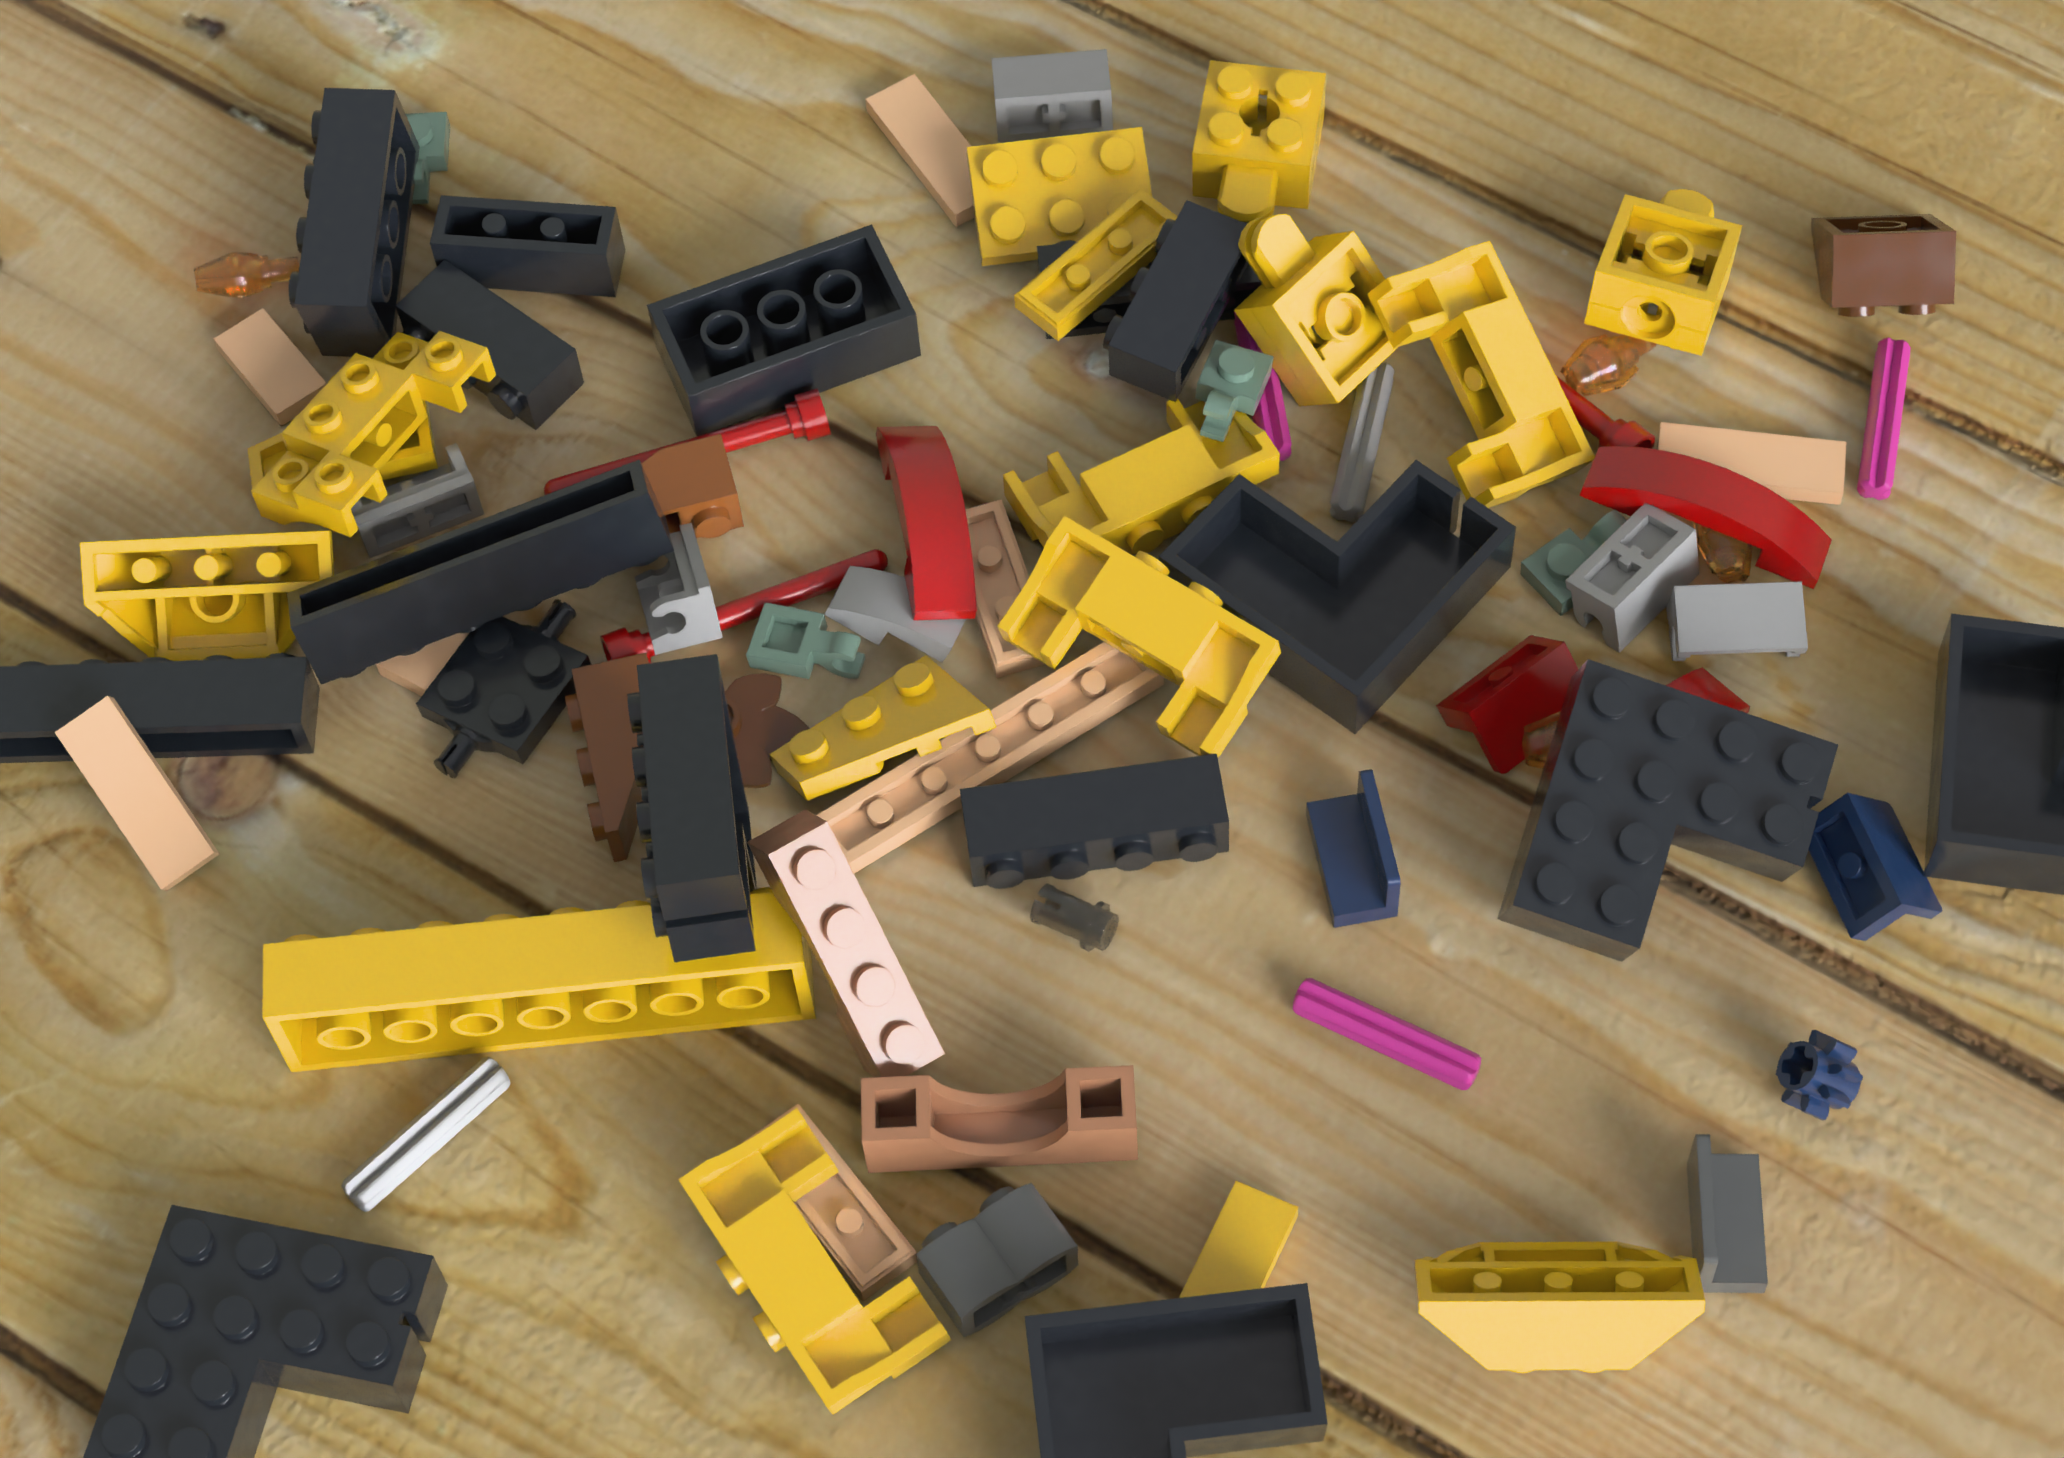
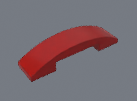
[876,426,977,621]
[1579,446,1832,589]

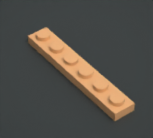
[816,642,1164,873]

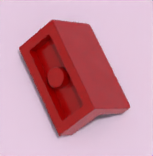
[1436,635,1579,774]

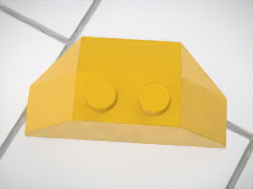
[80,530,334,661]
[1414,1241,1705,1373]

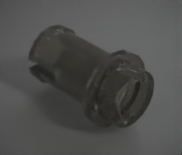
[1030,883,1119,952]

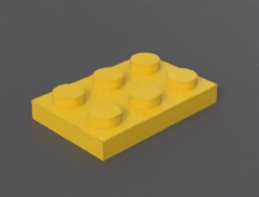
[966,127,1152,266]

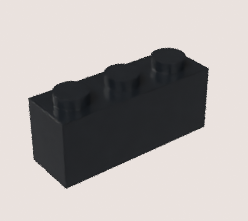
[430,195,626,297]
[1103,200,1249,402]
[395,259,584,430]

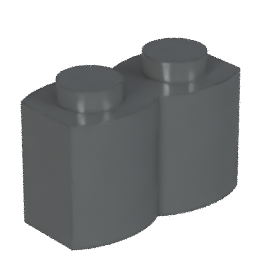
[916,1183,1078,1337]

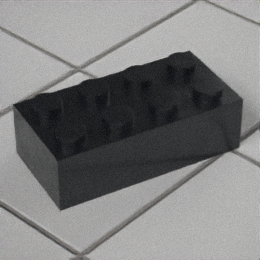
[289,88,420,358]
[647,224,921,436]

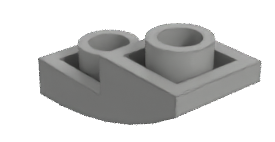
[824,566,966,662]

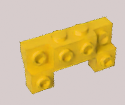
[1367,241,1595,508]
[251,331,496,537]
[1003,399,1280,555]
[997,515,1281,758]
[678,1108,951,1415]

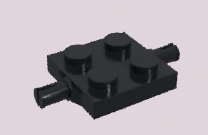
[416,599,592,778]

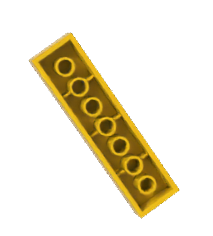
[262,887,816,1072]

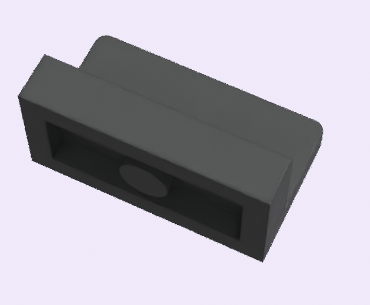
[1687,1134,1768,1293]

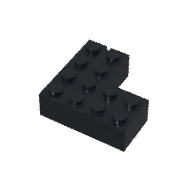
[1159,460,1516,734]
[1924,613,2064,895]
[627,654,757,962]
[1497,659,1838,962]
[83,1205,448,1458]
[1025,1283,1328,1458]

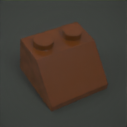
[1811,214,1956,317]

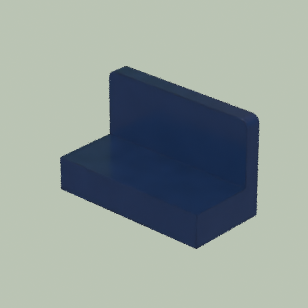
[1306,769,1401,928]
[1808,792,1942,941]

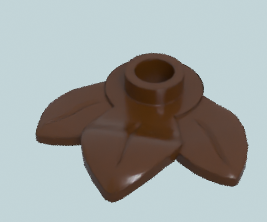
[725,674,810,789]

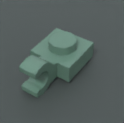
[406,112,450,204]
[1195,340,1274,442]
[1520,509,1627,616]
[746,603,866,679]

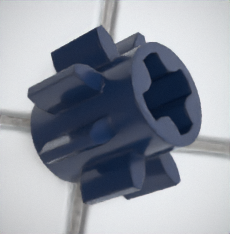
[1775,1030,1863,1120]

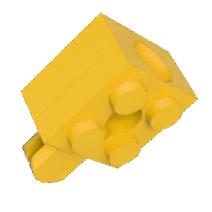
[1192,60,1326,222]
[1584,189,1742,356]
[1234,214,1398,407]

